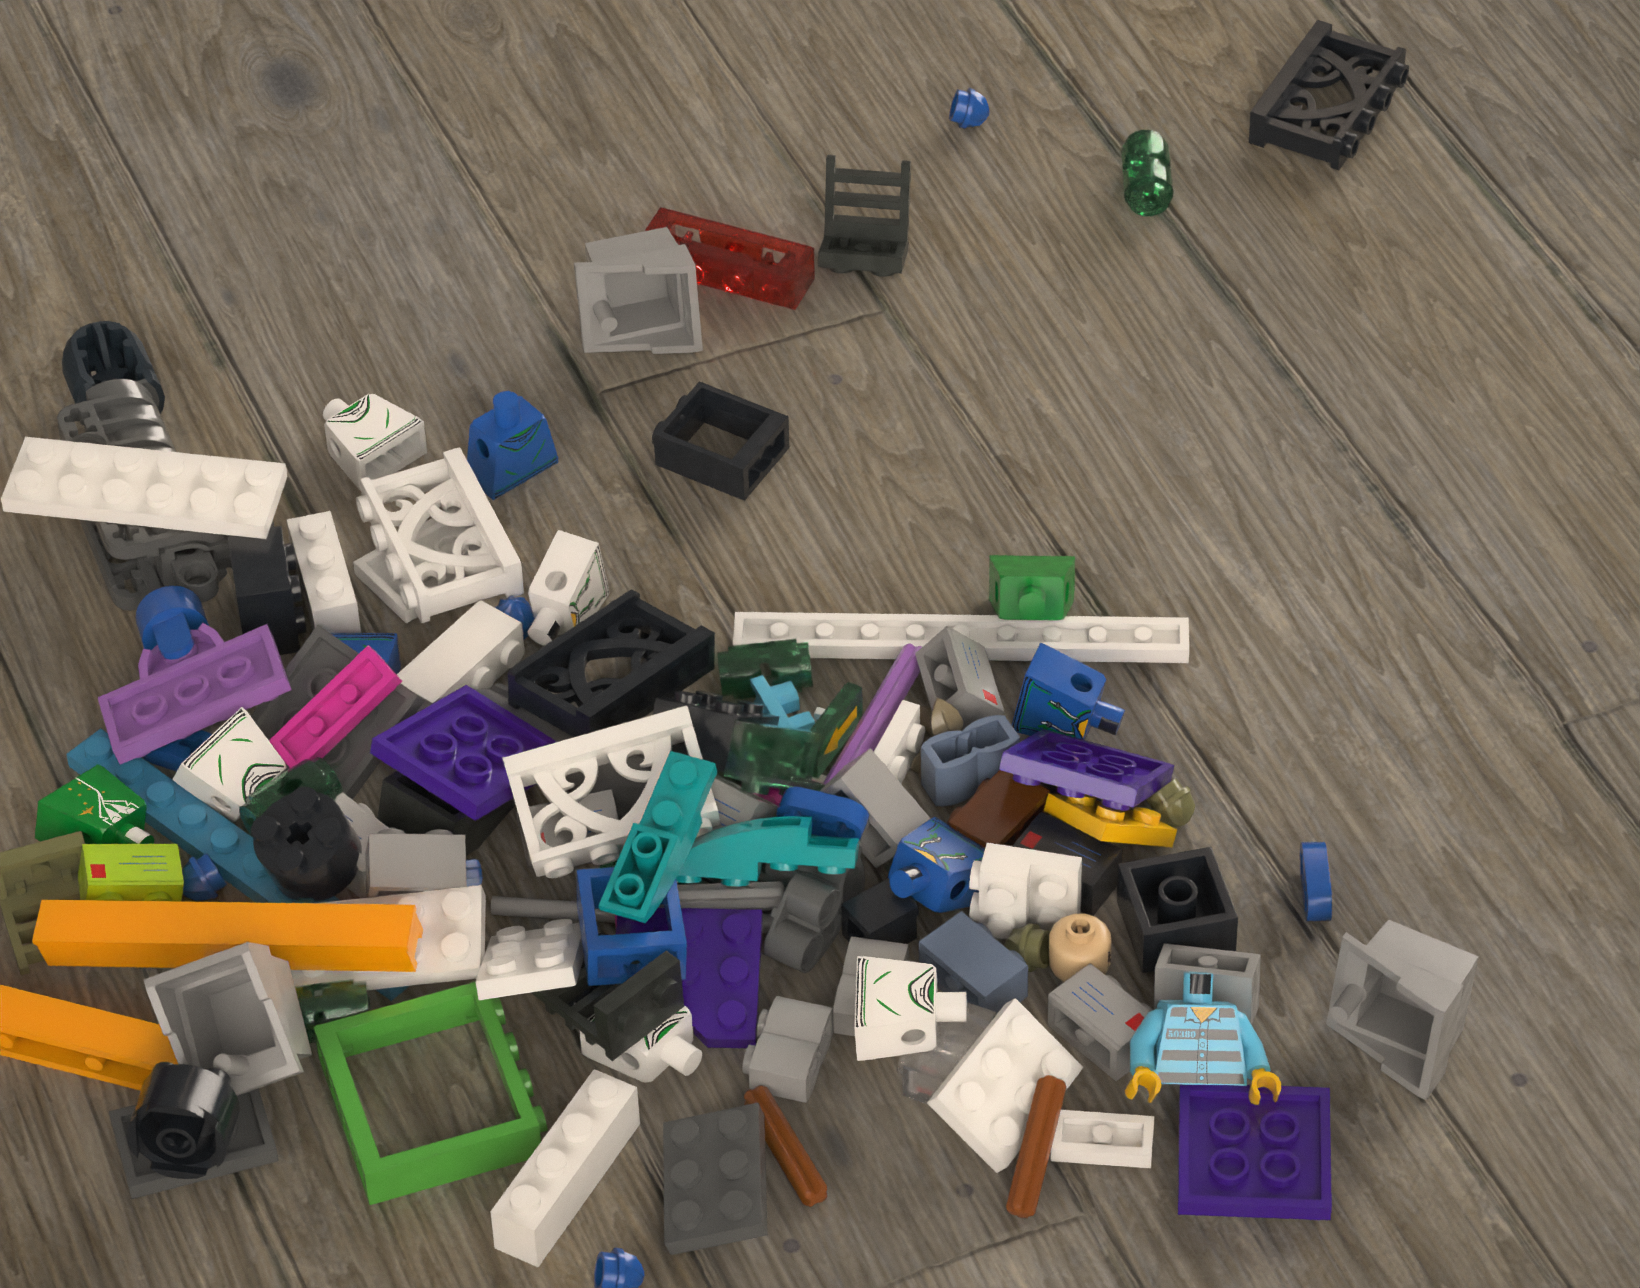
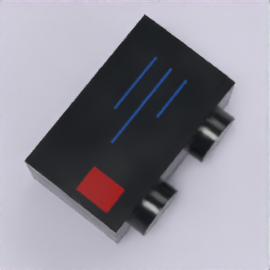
[1012,812,1123,916]

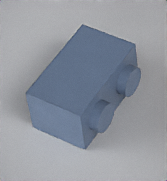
[919,911,1028,1027]

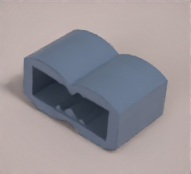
[921,715,1020,806]

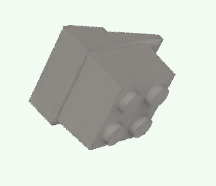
[574,227,703,354]
[1326,920,1479,1100]
[144,942,312,1096]

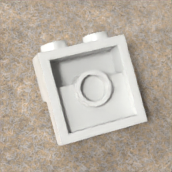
[969,843,1082,939]

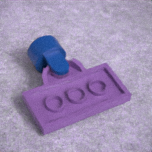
[98,586,292,765]

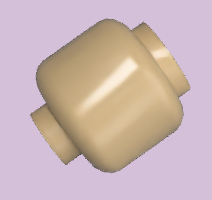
[1048,914,1111,982]

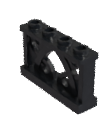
[1249,20,1409,170]
[508,589,715,737]

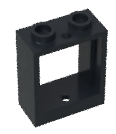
[652,381,790,501]

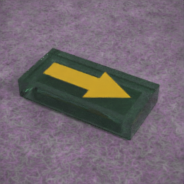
[802,682,863,779]

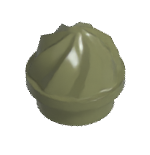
[1146,778,1195,827]
[1005,923,1050,972]

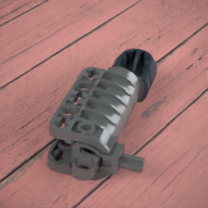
[57,321,274,611]

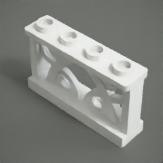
[356,447,524,623]
[503,705,721,878]

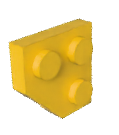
[1044,793,1177,848]

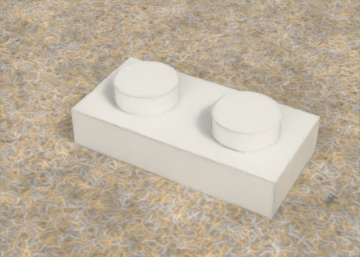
[1051,1110,1154,1168]

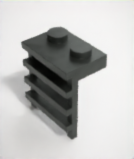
[818,155,911,277]
[531,934,684,1061]

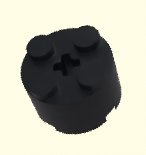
[251,786,362,901]
[126,1062,240,1179]

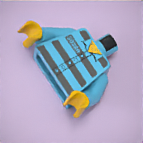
[1125,972,1281,1105]

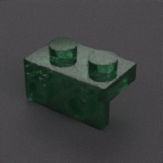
[724,720,825,796]

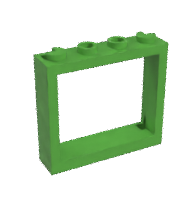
[313,982,548,1205]

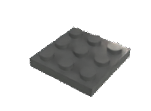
[251,625,424,800]

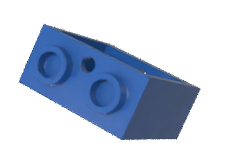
[577,867,687,986]

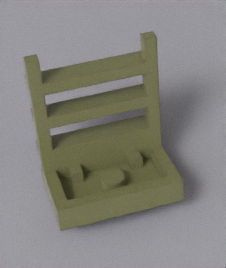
[0,831,85,975]

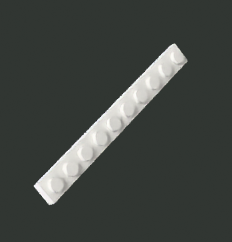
[733,612,1189,663]

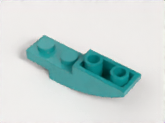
[598,751,717,923]
[676,816,859,887]

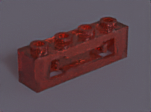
[645,207,815,310]

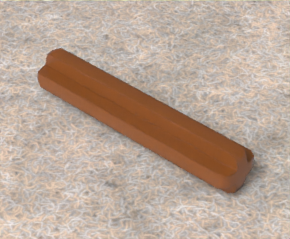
[1006,1075,1066,1219]
[744,1085,827,1207]

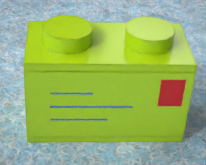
[77,844,184,902]

